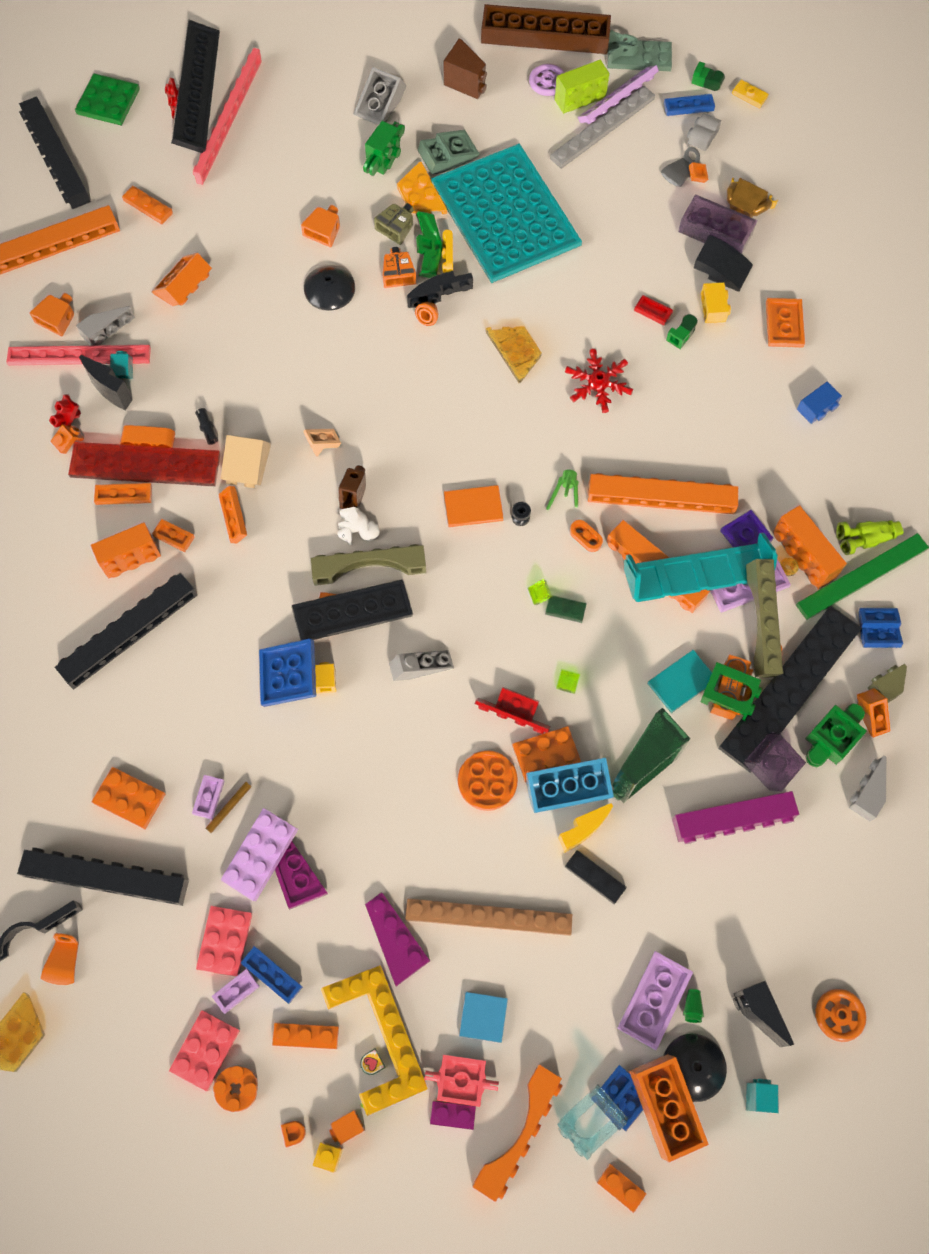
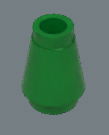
[683,989,704,1023]

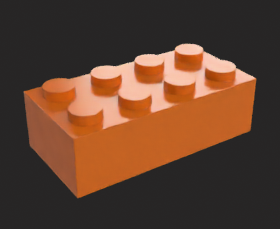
[773,505,847,590]
[629,1054,709,1162]

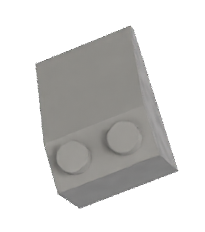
[354,67,407,125]

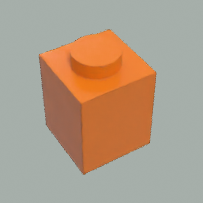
[329,1110,365,1145]

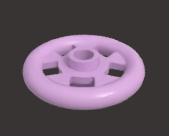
[529,64,565,96]

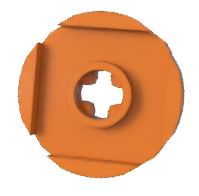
[213,1066,258,1112]

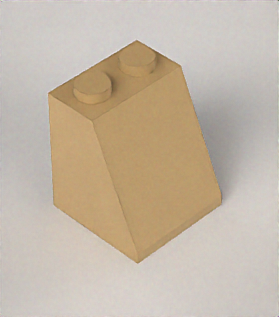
[221,435,271,488]

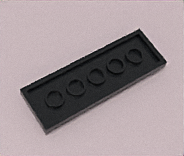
[291,579,413,641]

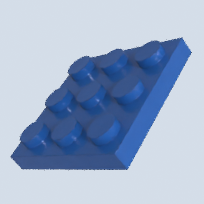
[259,639,317,707]

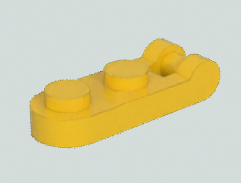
[442,230,453,273]

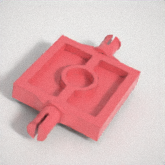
[424,1055,499,1107]

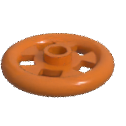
[815,989,866,1042]

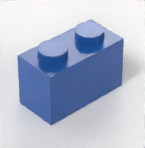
[797,381,842,424]

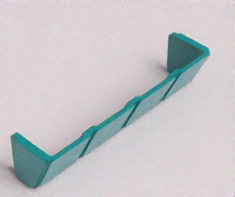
[624,533,778,602]

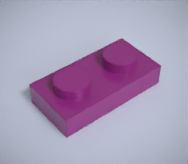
[430,1101,476,1130]

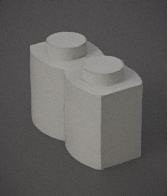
[687,113,722,151]

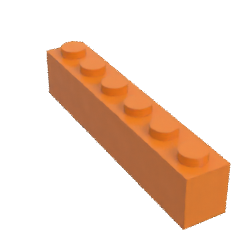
[607,520,710,613]

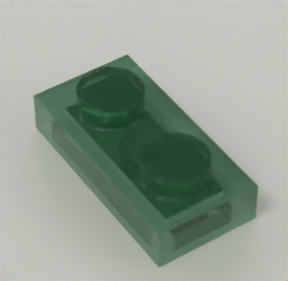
[545,595,587,623]

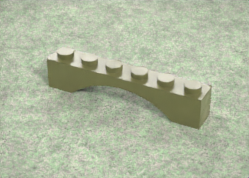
[311,544,426,586]
[746,559,783,677]

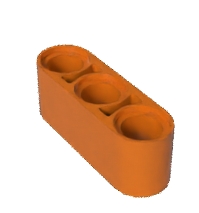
[120,425,175,452]

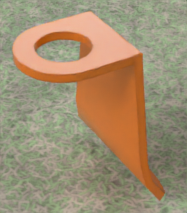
[41,933,79,985]

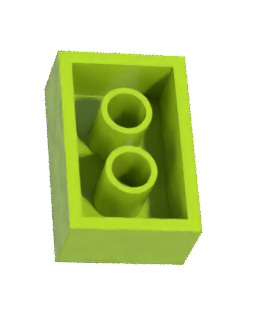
[554,59,610,114]

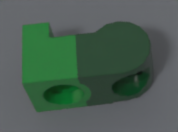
[691,61,725,91]
[666,314,698,349]

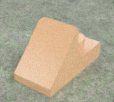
[304,429,341,456]

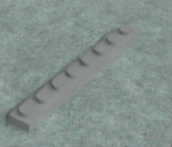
[550,86,655,169]

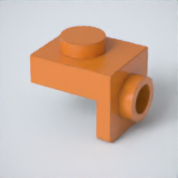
[51,425,84,454]

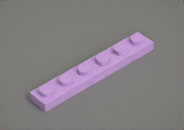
[578,65,659,124]

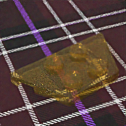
[486,326,542,383]
[0,992,45,1072]

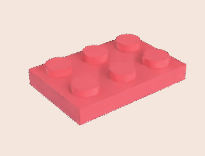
[196,906,253,977]
[169,1010,240,1091]

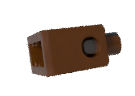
[339,465,366,509]

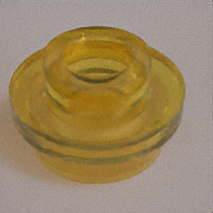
[780,558,799,576]

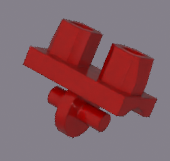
[49,394,81,427]

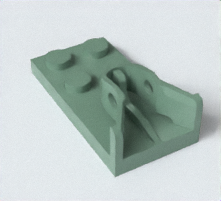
[607,30,672,72]

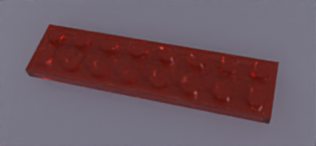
[68,442,220,487]

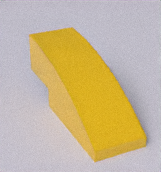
[558,803,613,853]

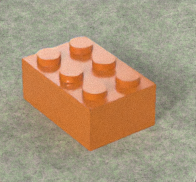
[90,522,161,579]

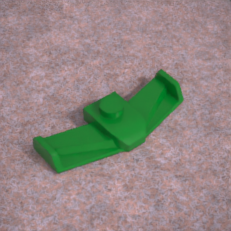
[416,211,443,278]

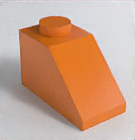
[857,688,890,738]

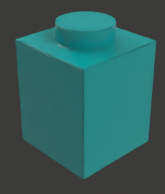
[110,351,133,379]

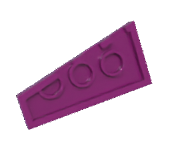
[275,841,328,910]
[365,892,430,987]

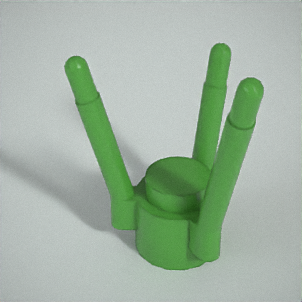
[546,469,579,510]

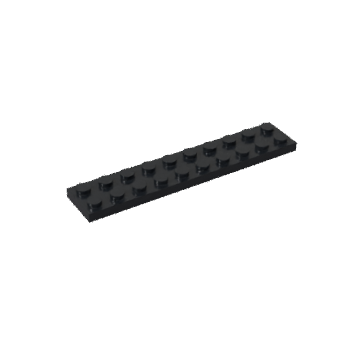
[171,19,220,153]
[718,605,862,773]

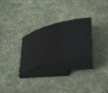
[694,234,753,292]
[79,355,133,411]

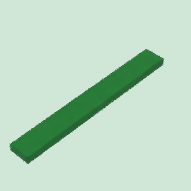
[796,533,929,620]

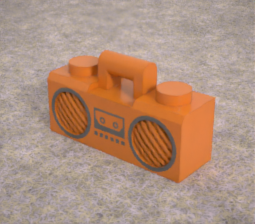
[710,654,753,720]

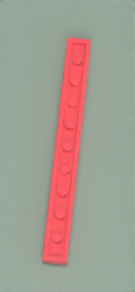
[193,48,262,185]

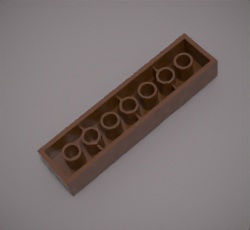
[481,4,611,54]

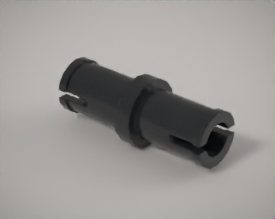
[195,408,218,445]

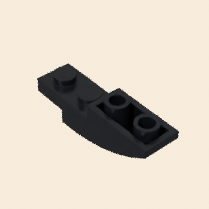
[407,271,473,308]

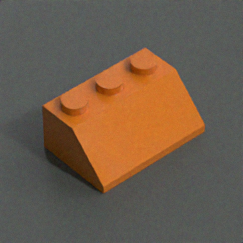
[152,253,212,306]

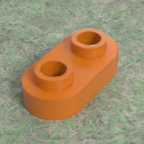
[570,520,603,552]

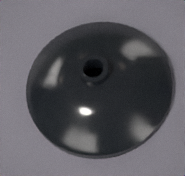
[304,265,355,311]
[663,1034,727,1102]

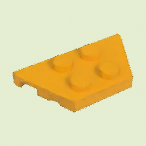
[397,162,447,214]

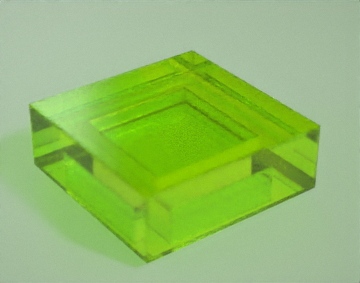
[528,579,552,605]
[556,669,580,694]

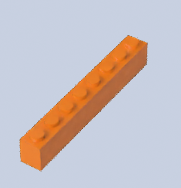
[0,205,120,274]
[588,473,738,514]

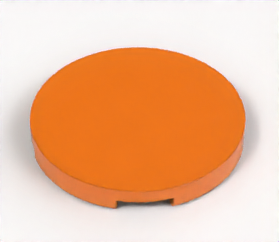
[458,751,518,811]

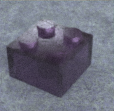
[744,734,806,792]

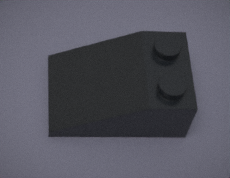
[733,980,794,1047]

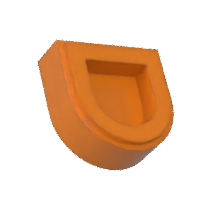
[281,1121,306,1147]

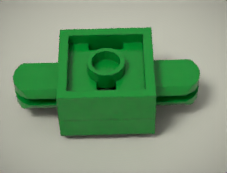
[363,121,405,176]
[805,704,867,768]

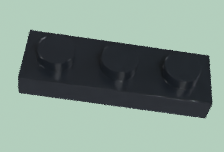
[565,850,627,905]

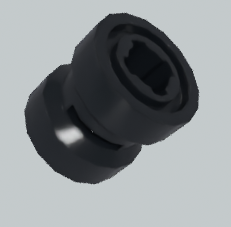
[512,502,531,526]

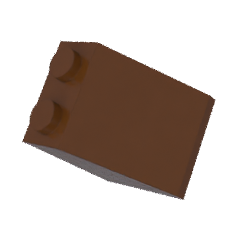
[444,38,487,99]

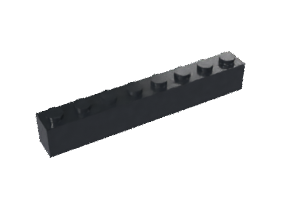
[19,96,91,209]
[54,572,197,690]
[17,847,189,906]

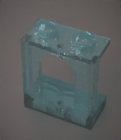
[557,1084,628,1160]

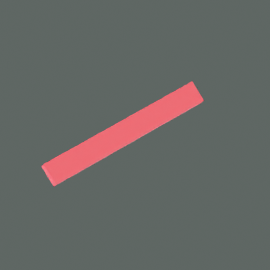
[7,345,151,365]

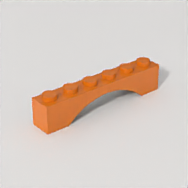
[472,1065,563,1202]

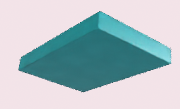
[647,650,712,713]

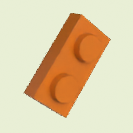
[152,519,195,552]
[597,1164,646,1213]

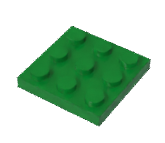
[75,73,140,126]

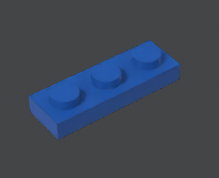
[663,94,715,116]
[241,946,303,1004]

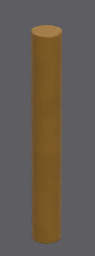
[205,782,252,833]

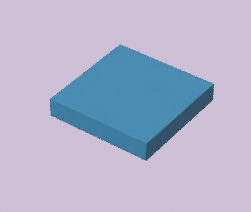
[459,992,508,1043]

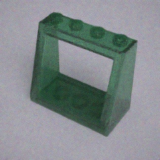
[612,708,691,803]

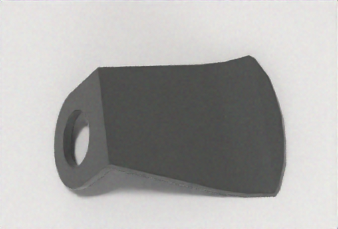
[661,147,700,187]

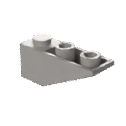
[76,306,135,346]
[389,650,454,681]
[849,756,886,821]

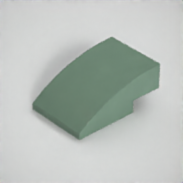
[418,130,479,174]

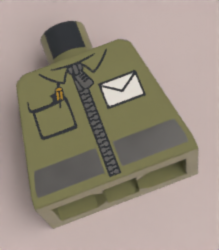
[374,203,414,245]

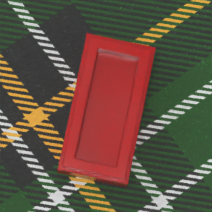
[634,295,673,326]

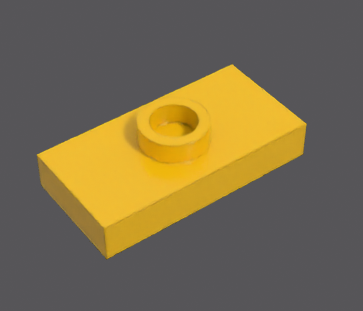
[732,80,769,109]

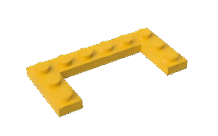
[321,965,428,1116]

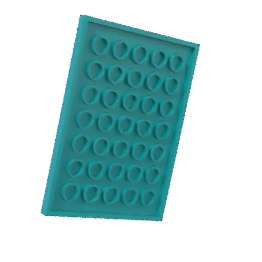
[431,143,582,283]

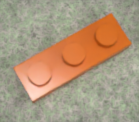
[122,186,173,224]
[94,483,152,505]
[218,485,247,544]
[272,1023,339,1049]

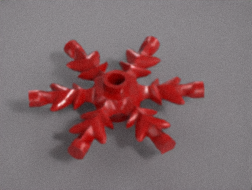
[565,349,634,413]

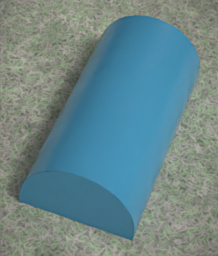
[526,758,614,813]

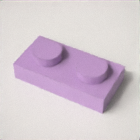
[192,775,225,820]
[212,969,260,1014]

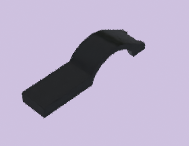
[0,900,83,961]

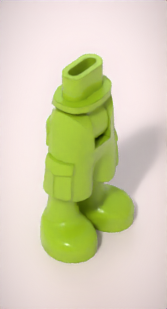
[836,520,904,555]

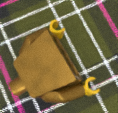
[727,178,778,223]

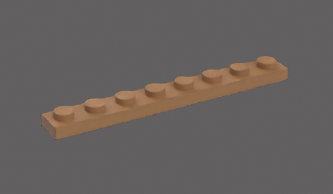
[405,899,573,936]

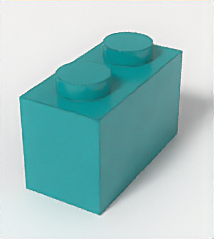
[746,1079,779,1113]

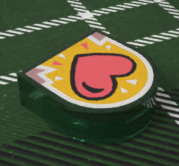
[360,1048,386,1075]

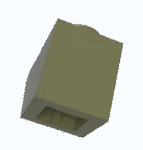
[868,664,907,703]

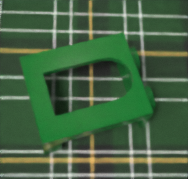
[700,662,762,720]

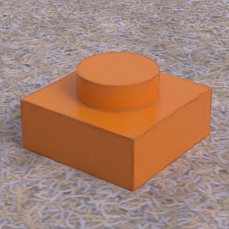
[689,162,709,183]

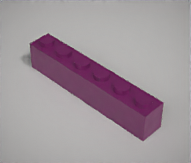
[672,791,800,844]

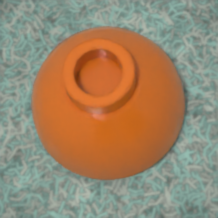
[415,302,439,326]

